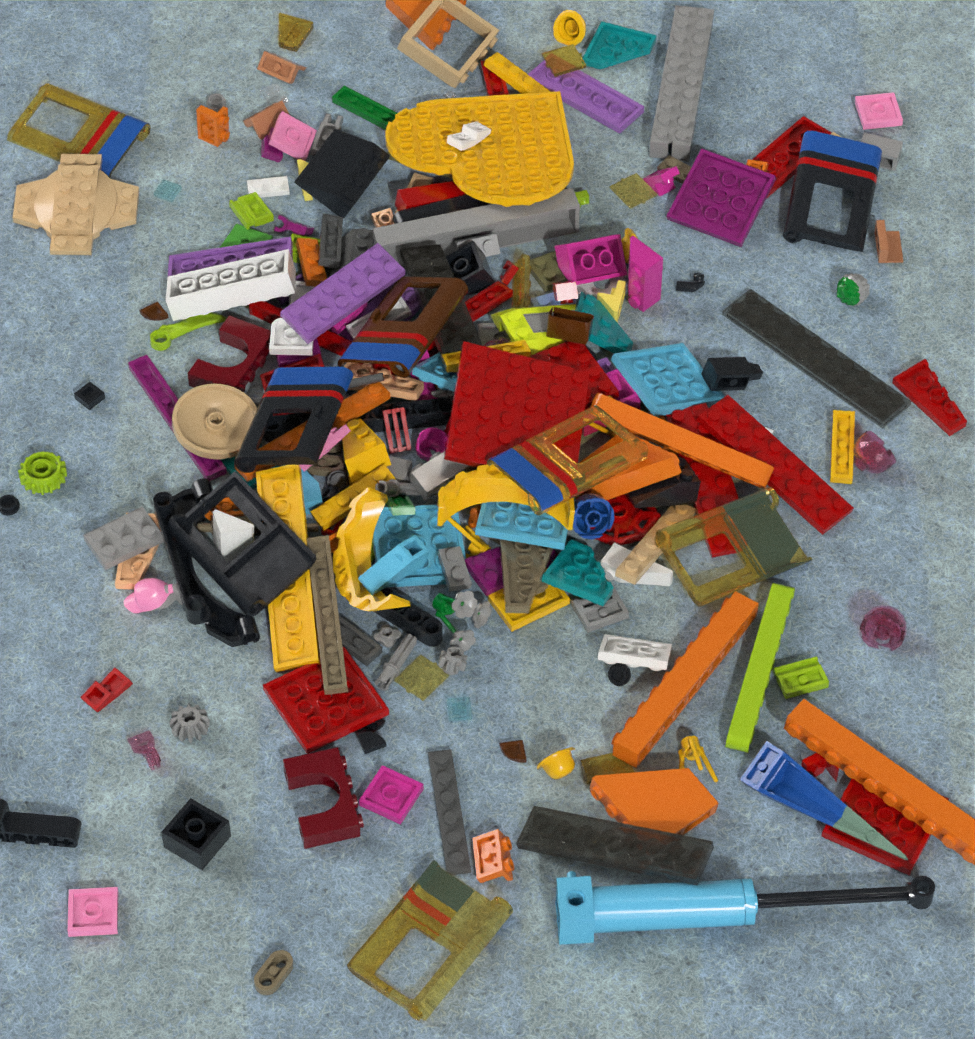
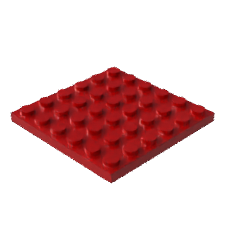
[444,341,590,489]

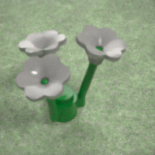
[432,591,492,652]

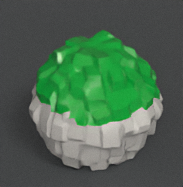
[836,273,870,306]

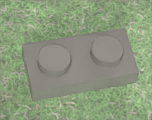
[455,233,500,257]
[438,546,472,592]

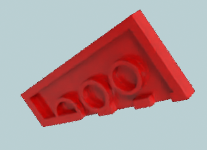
[892,359,967,436]

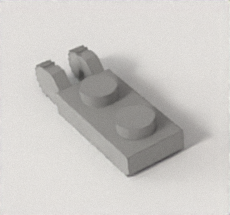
[311,113,343,156]

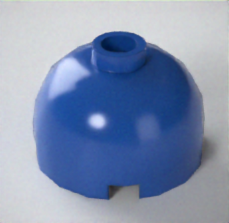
[573,493,615,540]

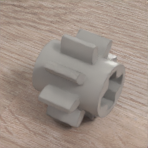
[438,646,468,675]

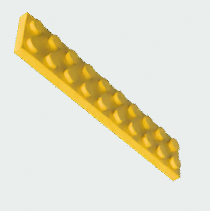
[256,465,321,673]

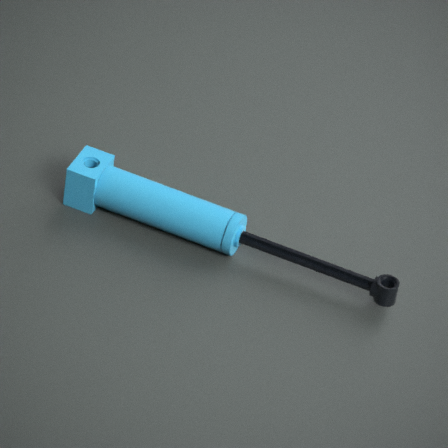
[555,871,935,945]

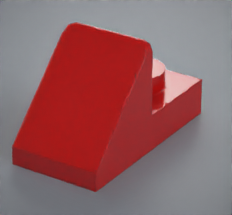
[801,752,839,782]

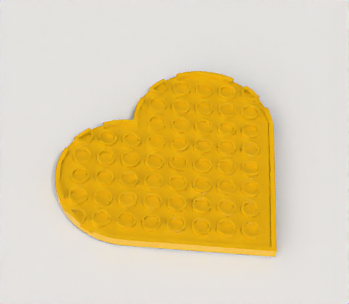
[385,91,574,207]

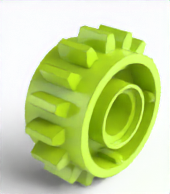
[18,451,67,495]

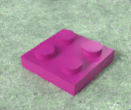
[359,765,424,825]

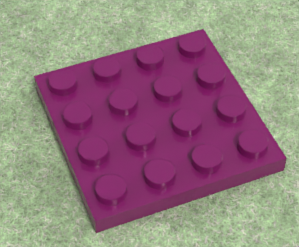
[666,148,776,247]

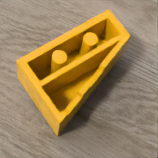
[342,418,391,483]

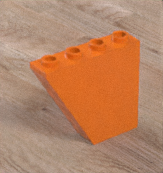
[386,0,467,50]
[575,430,682,500]
[589,768,719,858]

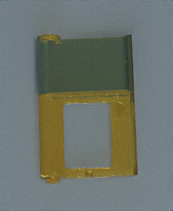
[654,487,812,607]

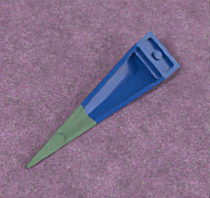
[740,741,908,860]

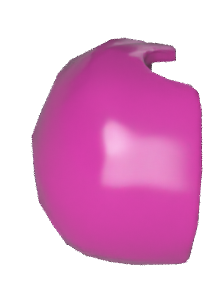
[415,427,447,462]

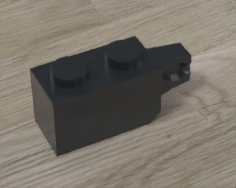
[701,357,763,391]

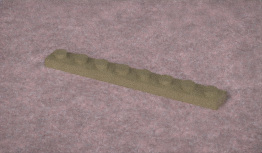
[307,535,348,695]

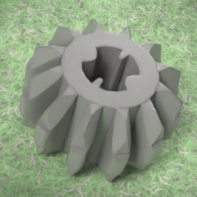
[170,703,210,743]

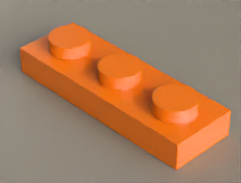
[296,238,327,287]

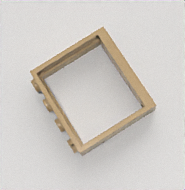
[397,0,499,88]

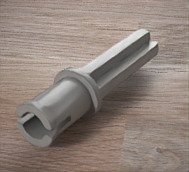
[375,479,420,497]
[375,634,417,691]

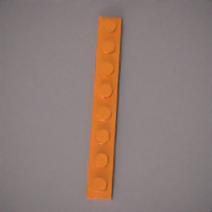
[234,382,391,482]

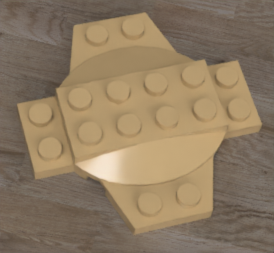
[13,154,140,255]

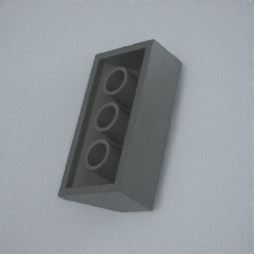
[328,228,374,278]

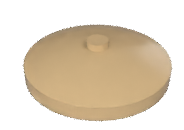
[172,384,257,459]

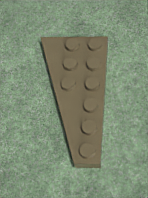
[499,539,553,613]

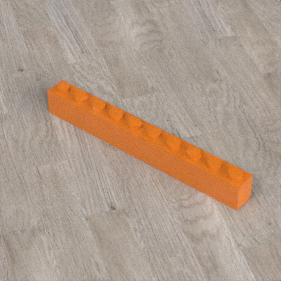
[612,591,759,768]
[784,699,975,865]

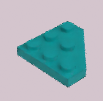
[582,21,657,70]
[575,292,633,354]
[542,539,614,606]

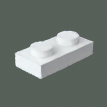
[247,176,290,198]

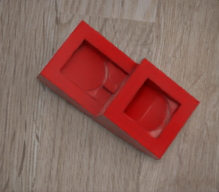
[80,668,133,712]

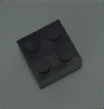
[161,798,231,870]

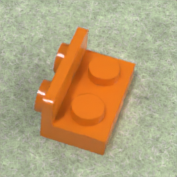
[196,105,230,147]
[472,829,514,883]

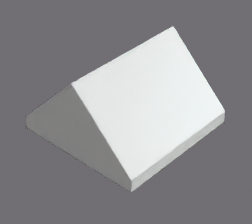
[213,509,254,561]

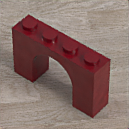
[187,315,271,392]
[283,747,364,849]

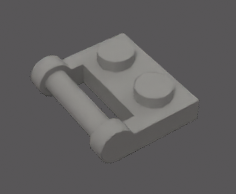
[570,586,629,633]

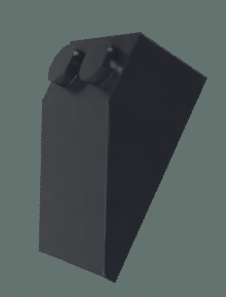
[420,241,495,300]
[626,457,701,508]

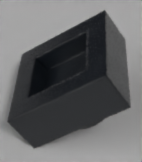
[74,382,105,410]

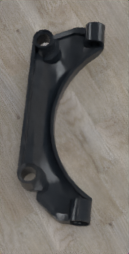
[153,478,260,647]

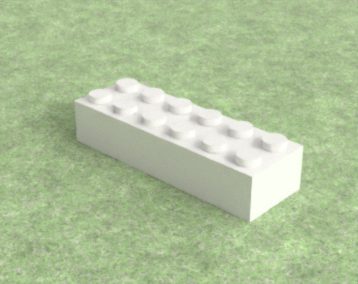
[166,249,296,321]

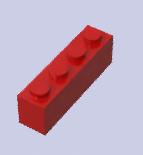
[395,181,466,211]

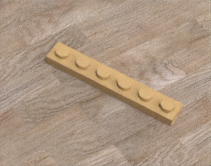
[615,504,695,585]

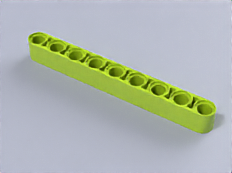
[725,583,795,753]

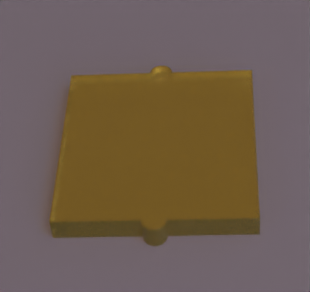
[542,44,586,77]
[609,173,657,209]
[394,655,450,701]

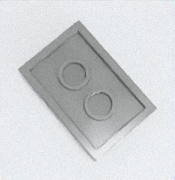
[83,506,164,570]

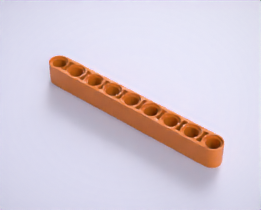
[587,393,774,489]

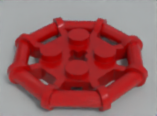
[590,494,661,546]

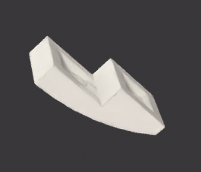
[447,121,491,151]

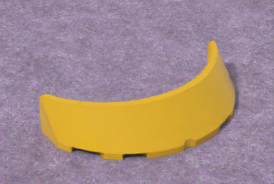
[437,464,575,530]
[333,487,411,611]

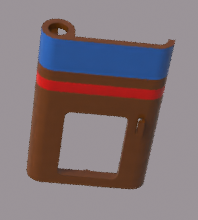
[337,276,468,378]

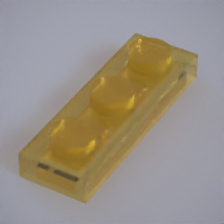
[512,253,532,308]

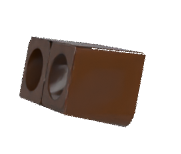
[546,307,594,345]

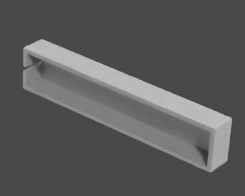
[649,5,714,162]
[373,188,580,268]

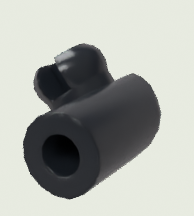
[676,273,705,292]

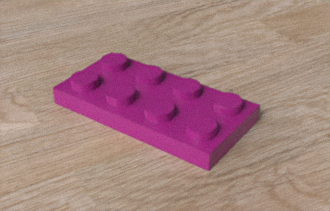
[464,546,558,596]

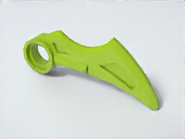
[150,312,227,351]

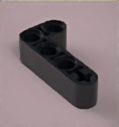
[0,798,82,848]

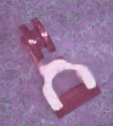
[127,730,161,771]

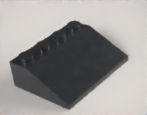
[294,129,390,218]

